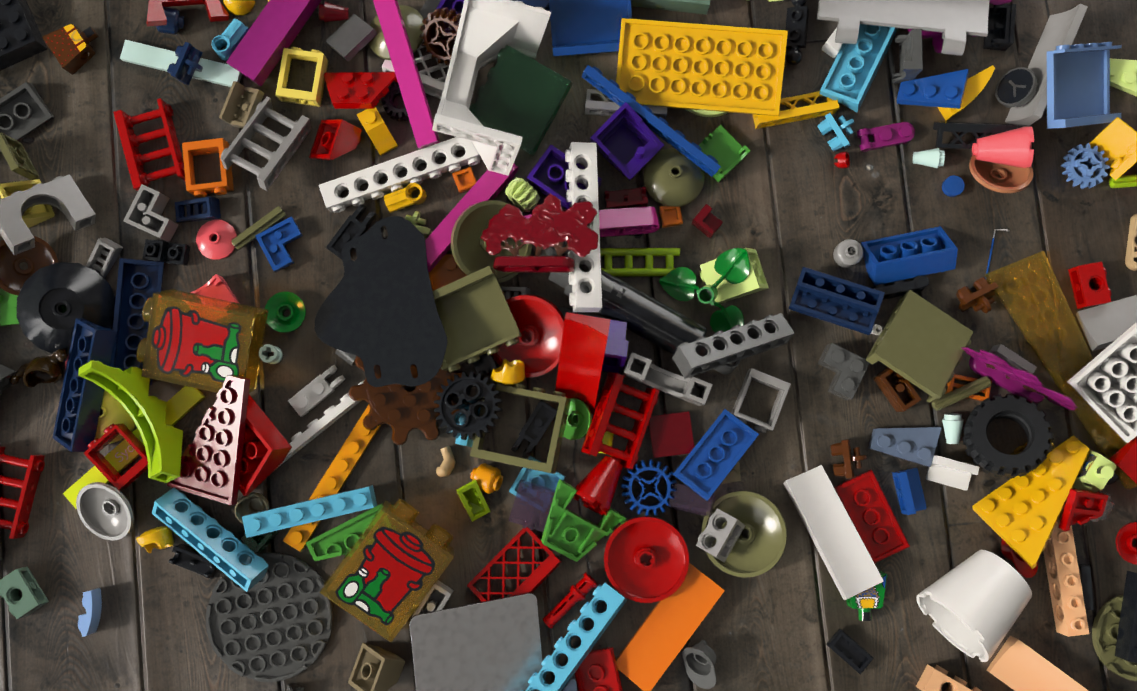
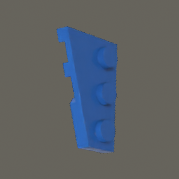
[896,69,969,109]

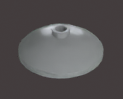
[76,482,134,541]

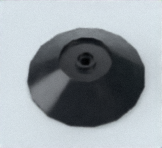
[17,262,116,356]

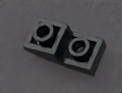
[142,239,191,266]

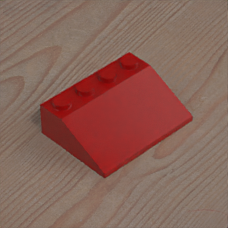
[239,394,292,496]

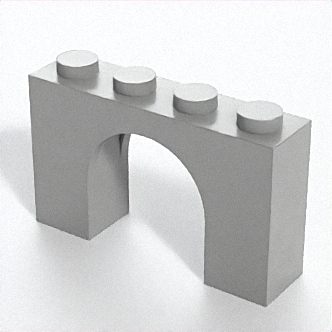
[0,174,96,255]
[622,352,713,406]

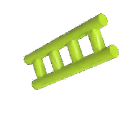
[600,248,680,277]

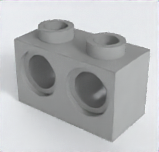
[696,508,745,563]

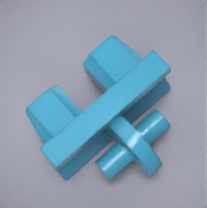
[817,113,855,152]

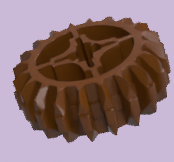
[419,7,461,65]

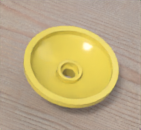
[95,390,135,444]

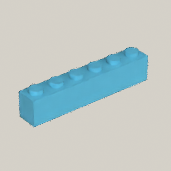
[242,485,377,538]

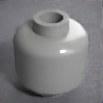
[833,239,863,268]

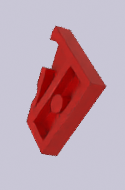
[1058,489,1109,531]

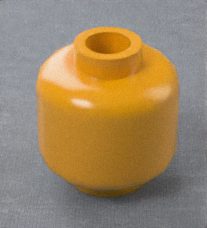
[470,463,503,494]

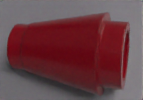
[319,2,349,22]

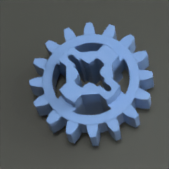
[1061,143,1110,189]

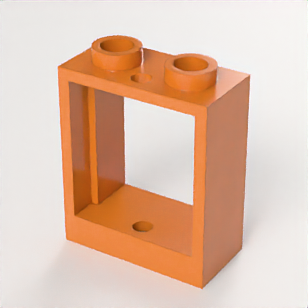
[182,138,234,198]

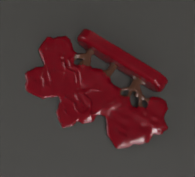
[480,193,598,272]

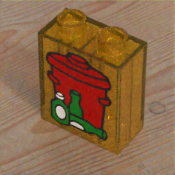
[137,289,268,393]
[319,498,454,642]

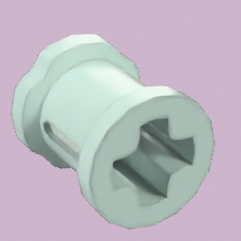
[259,344,283,364]

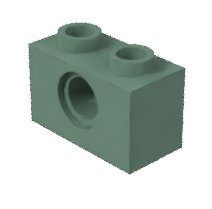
[0,566,49,619]

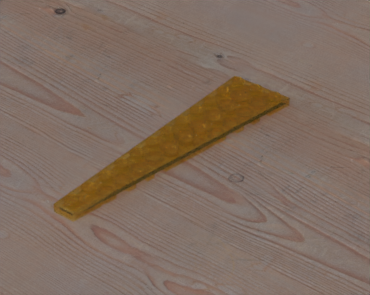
[984,251,1137,489]

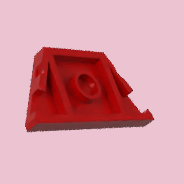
[324,72,398,109]

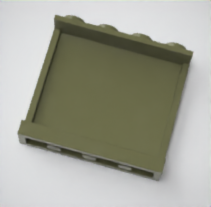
[433,266,522,373]
[866,290,973,403]

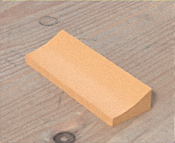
[986,636,1089,691]

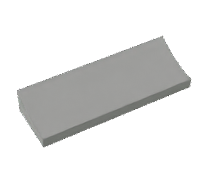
[1005,4,1088,127]
[1076,295,1137,351]

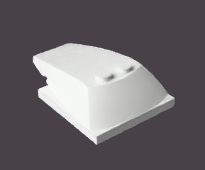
[1067,323,1137,443]

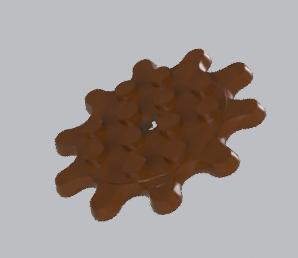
[349,356,463,445]

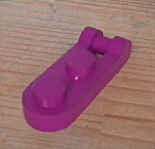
[857,122,915,152]

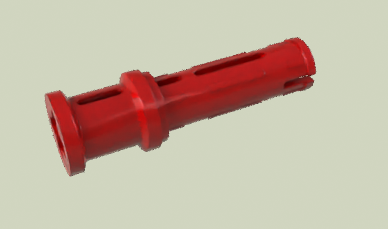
[542,572,598,629]

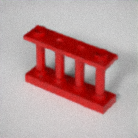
[113,98,185,191]
[581,372,660,470]
[0,446,45,539]

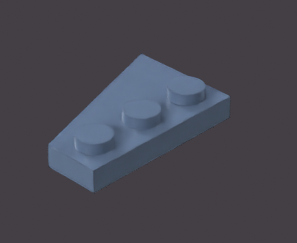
[868,427,942,467]

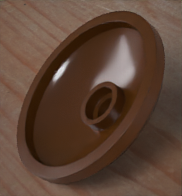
[0,236,58,296]

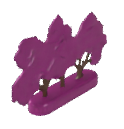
[961,347,1078,410]

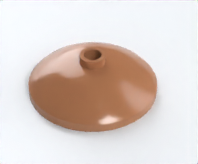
[969,156,1034,193]

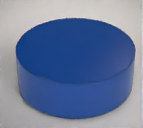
[942,175,965,197]

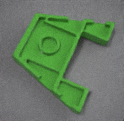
[541,479,627,562]

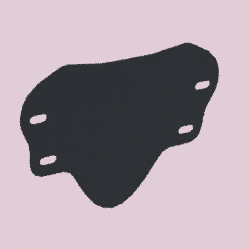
[314,216,448,387]

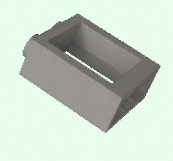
[731,368,791,433]

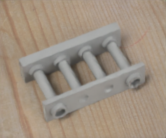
[220,96,312,191]

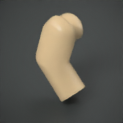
[436,446,456,477]

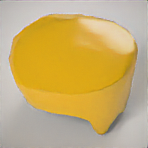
[490,359,525,385]
[136,526,174,553]

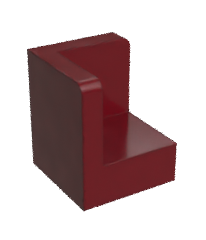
[691,204,723,238]

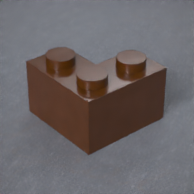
[873,367,922,412]

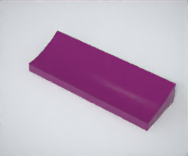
[226,0,322,86]

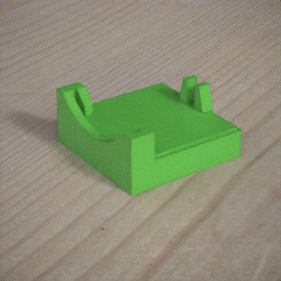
[699,125,751,183]

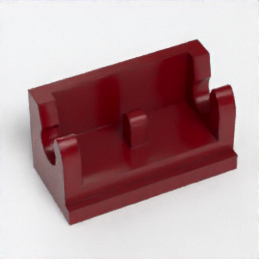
[604,186,648,209]

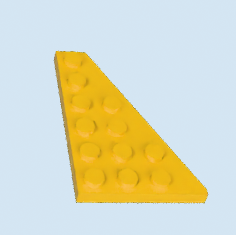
[972,435,1090,569]

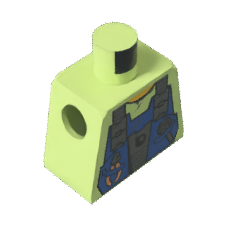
[1074,450,1117,492]

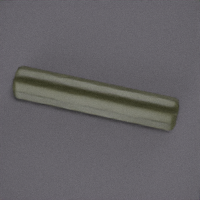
[231,206,286,250]
[931,376,991,411]

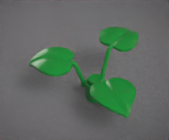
[659,248,750,333]

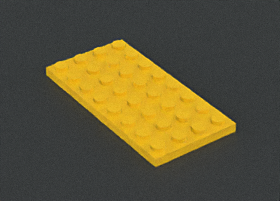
[616,18,788,116]

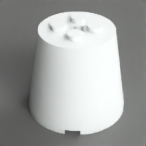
[916,550,1032,662]

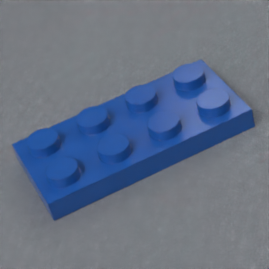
[673,409,759,501]

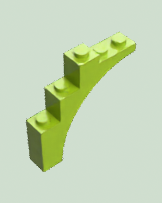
[78,360,183,483]

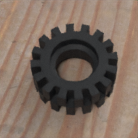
[381,82,408,122]

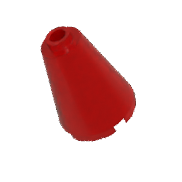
[573,455,623,516]

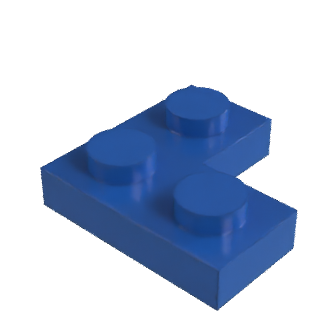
[255,216,303,272]

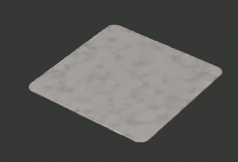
[409,593,543,691]

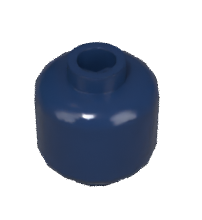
[155,7,184,35]

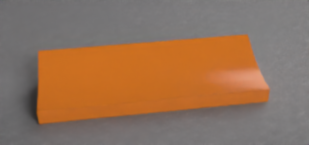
[616,563,725,691]

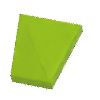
[456,480,490,522]

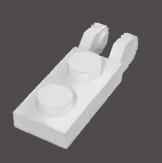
[288,365,345,417]

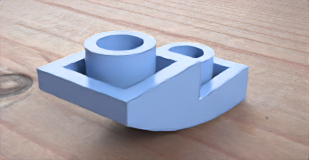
[78,588,102,637]

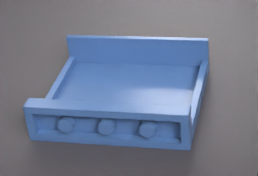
[1047,42,1122,129]

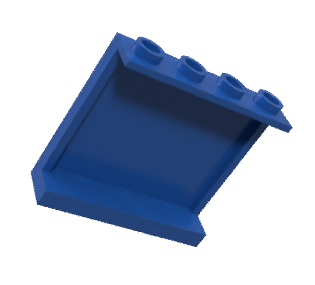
[549,0,632,56]

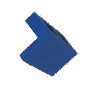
[892,468,927,515]

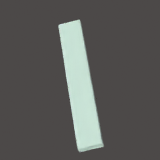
[120,40,242,87]

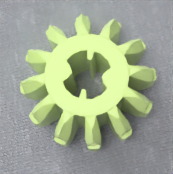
[505,177,540,212]

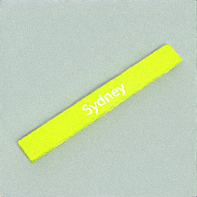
[63,382,205,509]

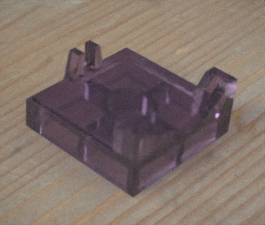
[508,479,555,532]

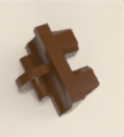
[956,277,999,313]
[831,439,867,479]

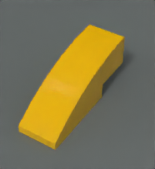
[938,65,995,121]

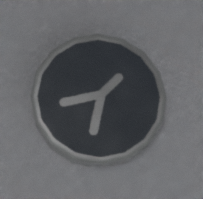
[995,67,1038,108]

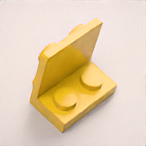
[1090,117,1137,180]

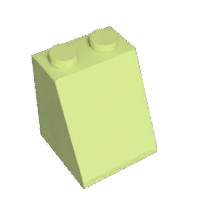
[699,248,769,304]

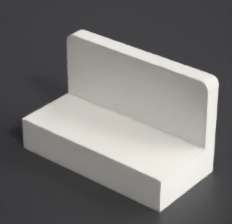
[926,456,980,490]

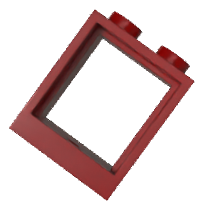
[84,423,148,490]

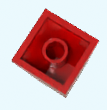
[309,119,362,160]

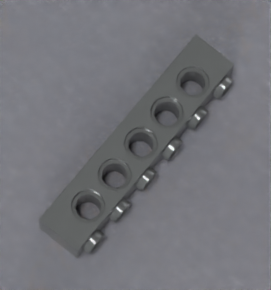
[672,313,795,379]

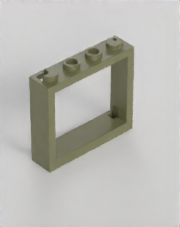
[470,381,571,474]

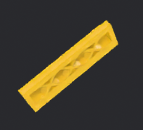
[752,91,839,129]

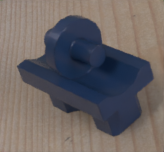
[167,42,203,85]

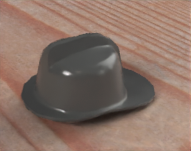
[682,640,717,689]

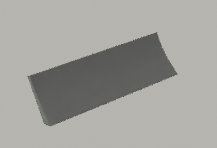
[0,82,54,153]

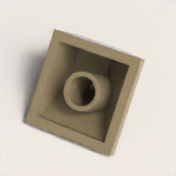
[348,642,405,691]

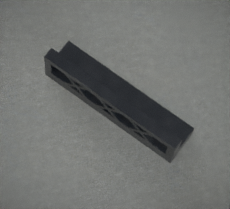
[933,121,1023,149]

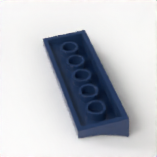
[110,258,164,385]
[52,318,116,452]

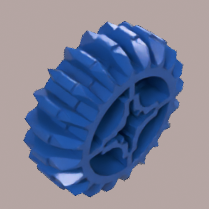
[621,459,678,516]

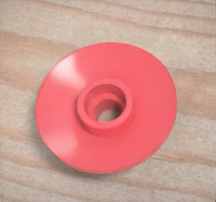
[196,219,237,260]

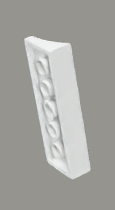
[783,465,883,600]

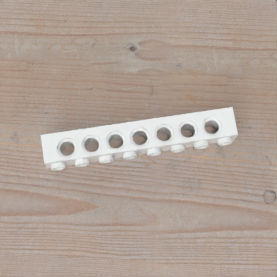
[319,137,482,213]
[565,142,602,312]

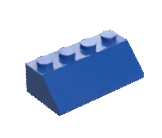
[861,226,958,285]

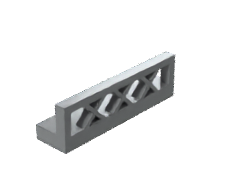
[585,89,667,119]

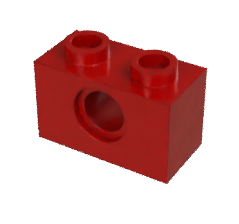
[1068,261,1112,309]

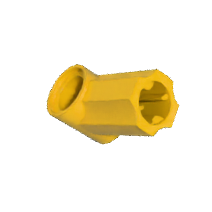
[384,183,427,213]

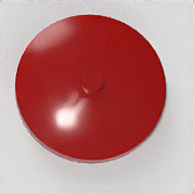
[492,294,565,378]
[604,516,689,603]

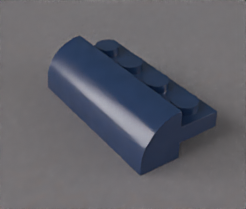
[789,267,885,335]

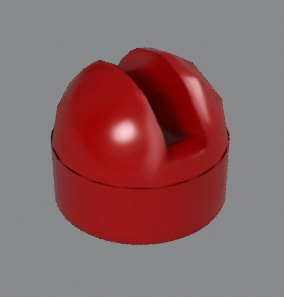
[834,151,850,169]

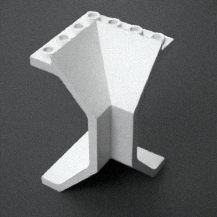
[432,0,551,176]

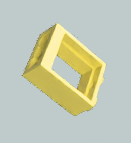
[275,47,328,107]

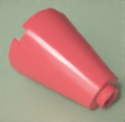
[972,126,1034,168]

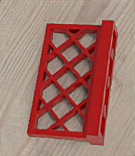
[467,525,563,602]

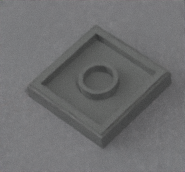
[326,14,378,61]

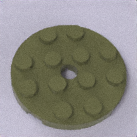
[1092,594,1137,681]

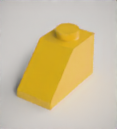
[357,107,398,156]

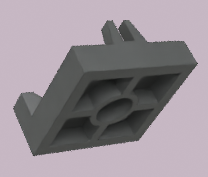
[891,29,923,84]

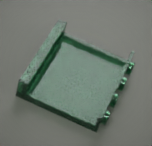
[469,45,573,156]

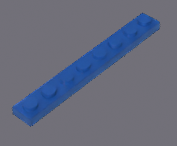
[582,65,721,177]

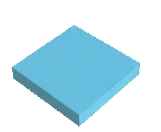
[509,456,566,513]

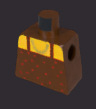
[42,24,99,75]

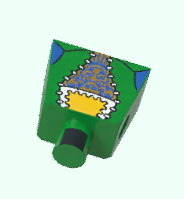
[846,571,887,621]

